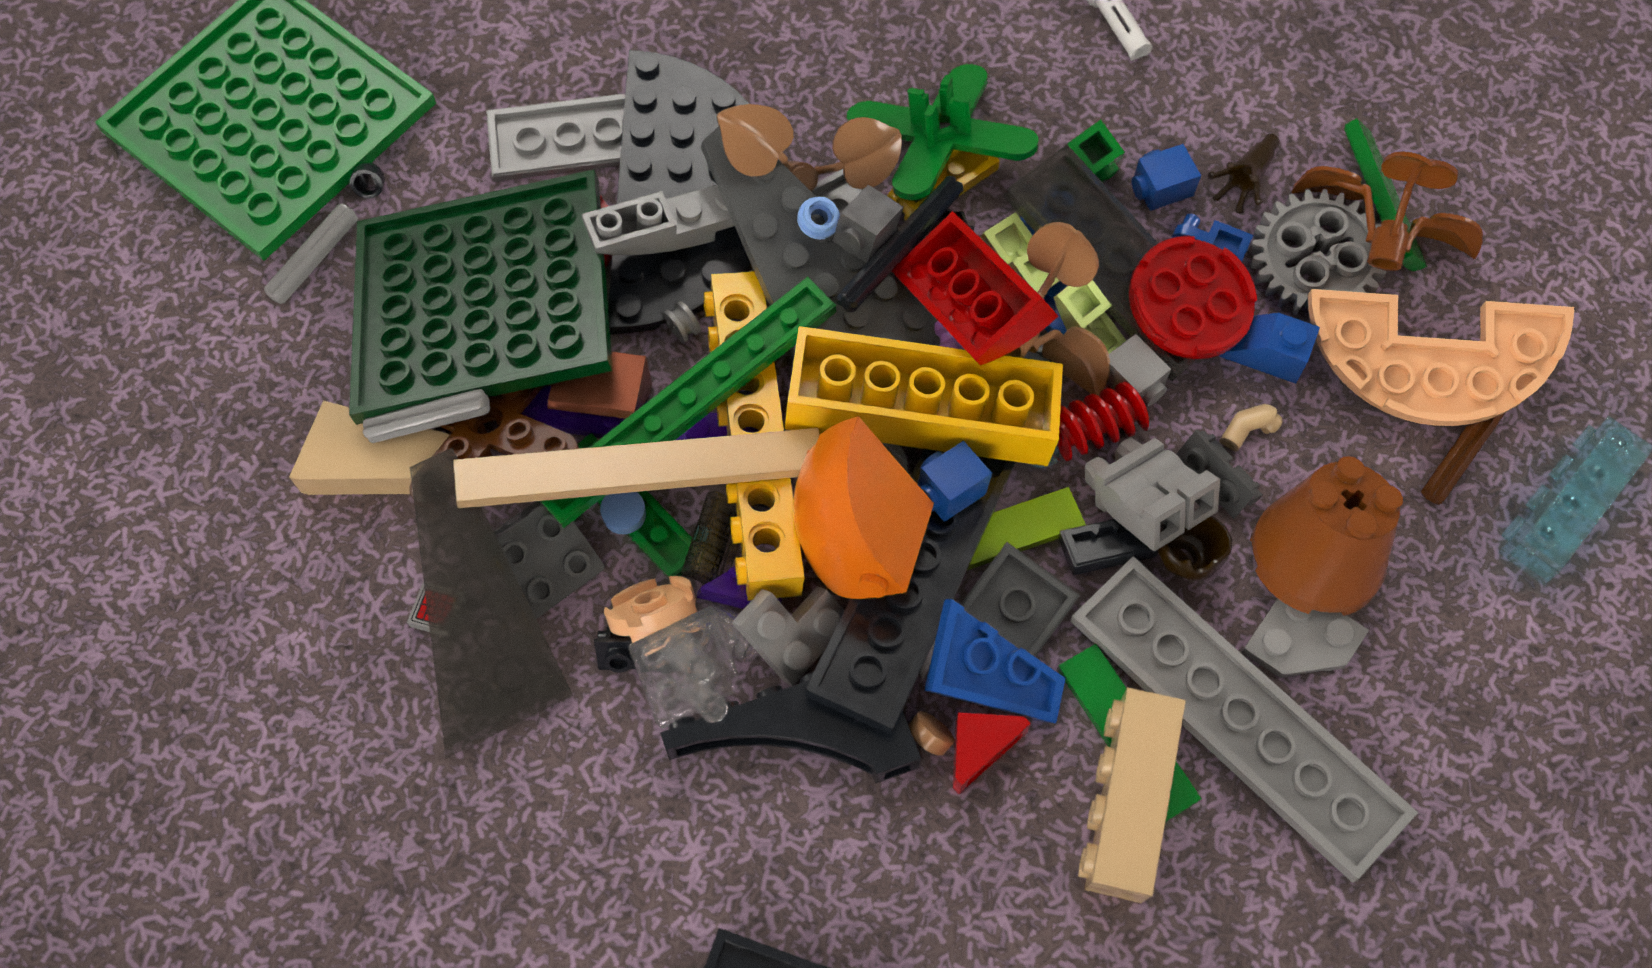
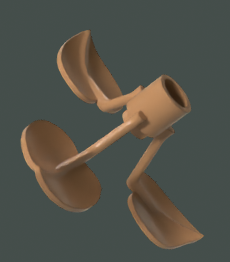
[717,104,902,192]
[1005,222,1110,396]

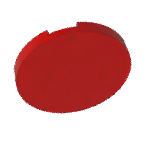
[1129,236,1257,359]

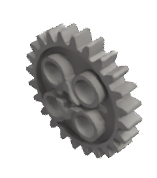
[1249,189,1387,315]

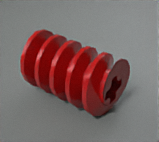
[1057,382,1149,462]

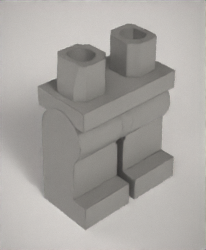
[1085,437,1220,551]

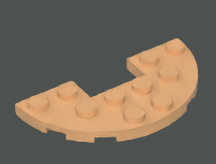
[1308,289,1574,426]

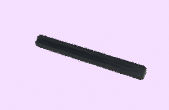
[836,176,963,313]

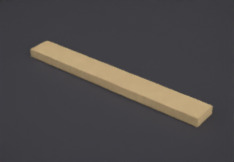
[453,428,819,508]

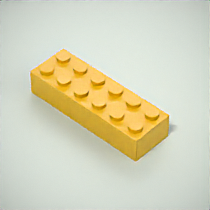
[784,326,1063,466]

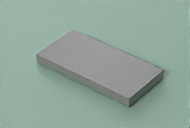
[486,94,625,182]

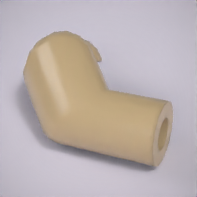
[1219,404,1282,452]

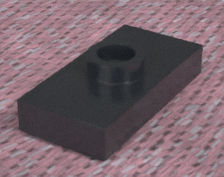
[1058,519,1158,575]

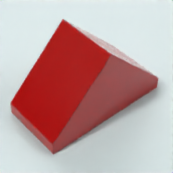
[953,712,1031,794]

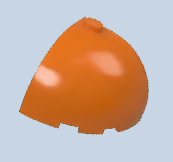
[793,416,934,599]

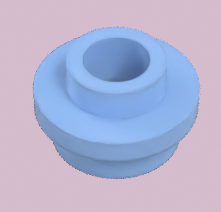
[797,197,840,239]

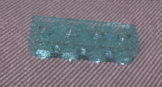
[1498,416,1652,586]

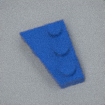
[924,599,1066,723]

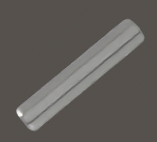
[264,203,358,304]
[363,389,490,443]

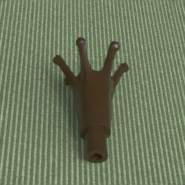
[1208,134,1280,214]

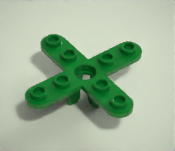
[847,64,1039,201]

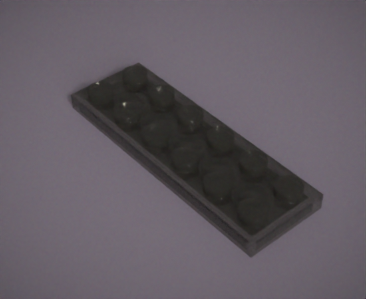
[1003,144,1199,381]

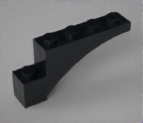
[660,672,921,784]

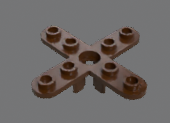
[409,385,579,508]

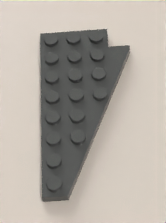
[701,126,940,362]

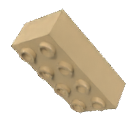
[1078,688,1186,903]

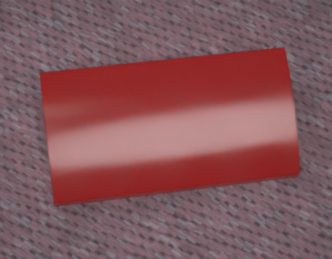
[892,211,1059,366]

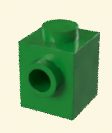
[1064,119,1125,185]

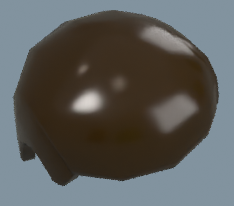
[1158,516,1233,580]

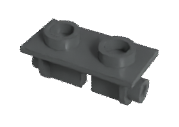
[1176,429,1263,519]

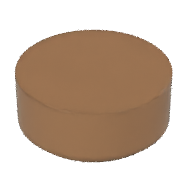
[908,711,955,755]

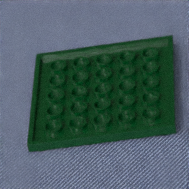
[349,169,613,425]

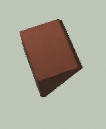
[548,352,652,419]

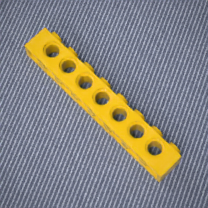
[703,271,804,601]

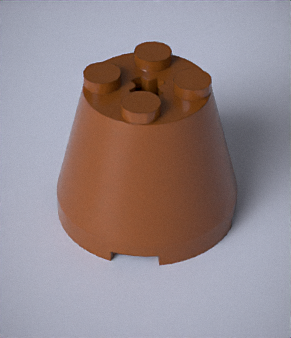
[1250,456,1403,616]

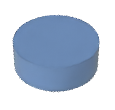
[600,492,646,534]

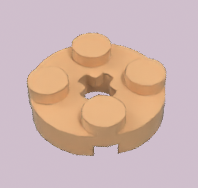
[604,576,698,644]

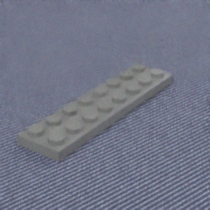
[1070,557,1418,883]

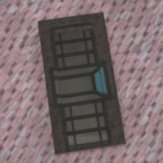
[681,490,740,584]

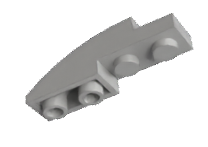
[582,185,734,255]

